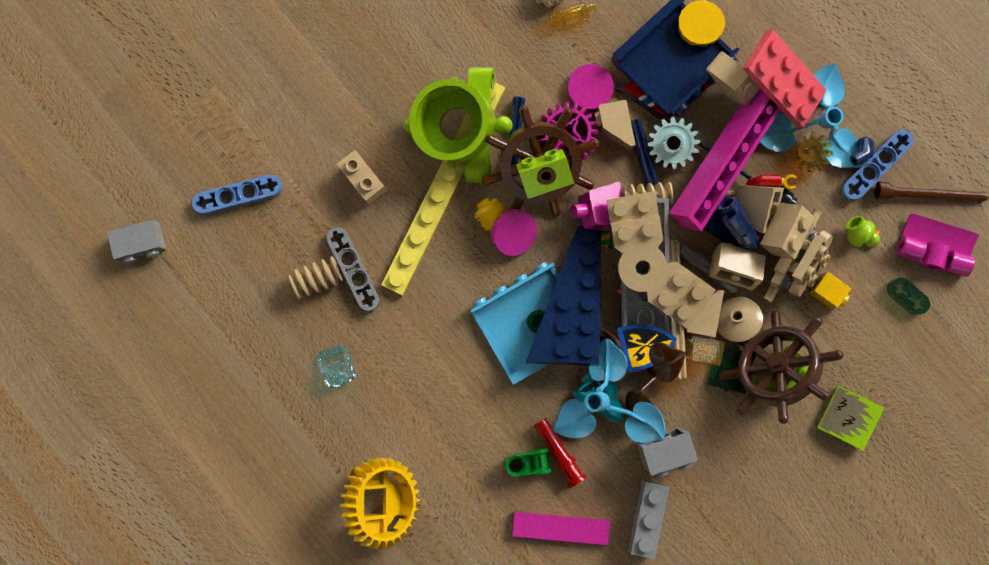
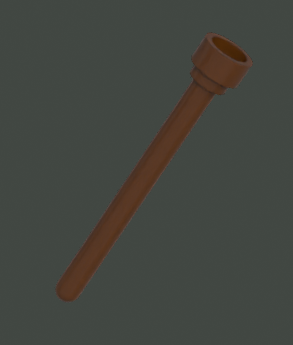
[874,181,989,201]

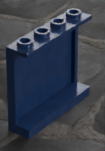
[611,0,740,119]

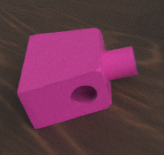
[570,182,623,231]

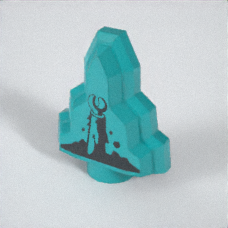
[572,373,623,424]

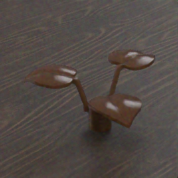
[600,329,686,412]

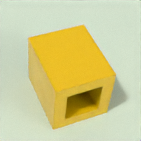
[808,272,852,309]

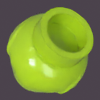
[846,216,880,247]

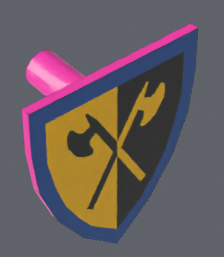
[617,324,677,373]

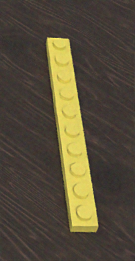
[381,83,505,296]

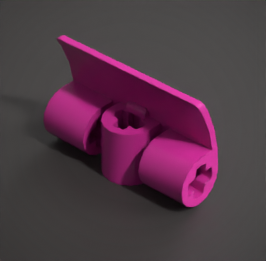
[897,213,979,277]

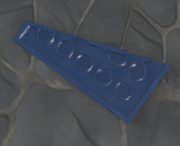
[526,226,601,366]

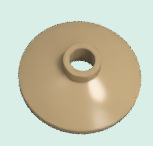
[717,297,763,343]

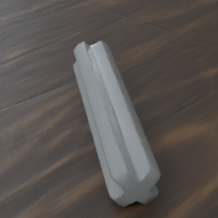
[680,244,740,293]

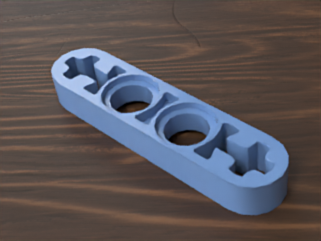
[840,130,913,201]
[192,175,283,215]

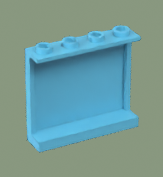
[471,262,559,385]

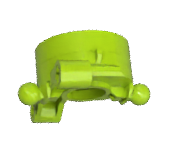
[403,67,513,183]

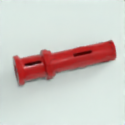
[534,418,587,489]

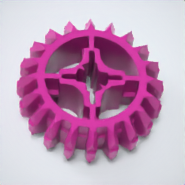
[537,102,599,165]

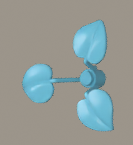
[760,64,862,168]
[553,339,665,443]

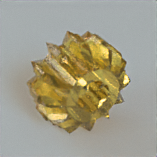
[791,132,833,173]

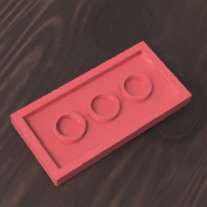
[742,29,827,128]

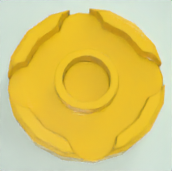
[678,0,725,47]

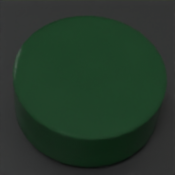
[527,310,545,334]

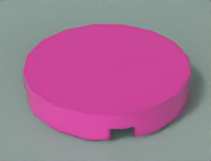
[567,64,614,111]
[491,209,537,256]

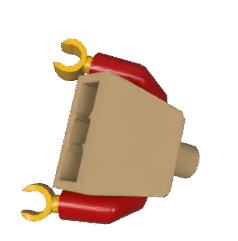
[723,174,797,240]

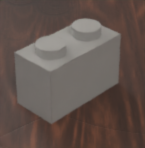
[107,220,166,264]

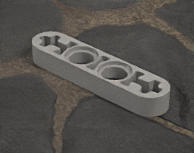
[327,227,380,311]

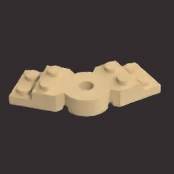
[606,191,715,329]

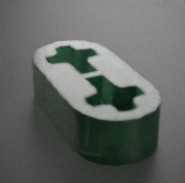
[887,277,930,315]

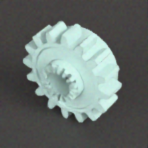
[648,117,700,169]

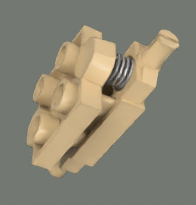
[763,209,833,303]

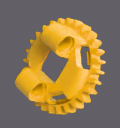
[340,457,420,549]

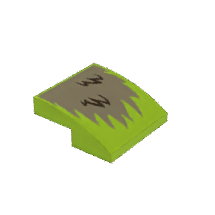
[817,385,884,452]

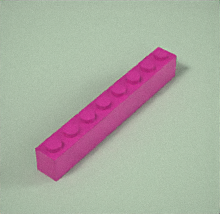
[669,89,780,231]

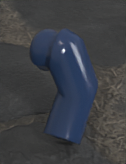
[850,136,874,166]

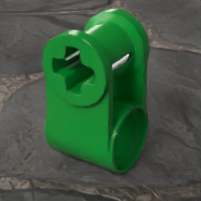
[504,448,551,477]

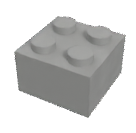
[635,426,698,477]

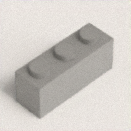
[628,479,670,560]

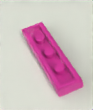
[512,511,610,545]

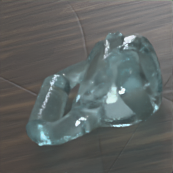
[317,344,356,388]

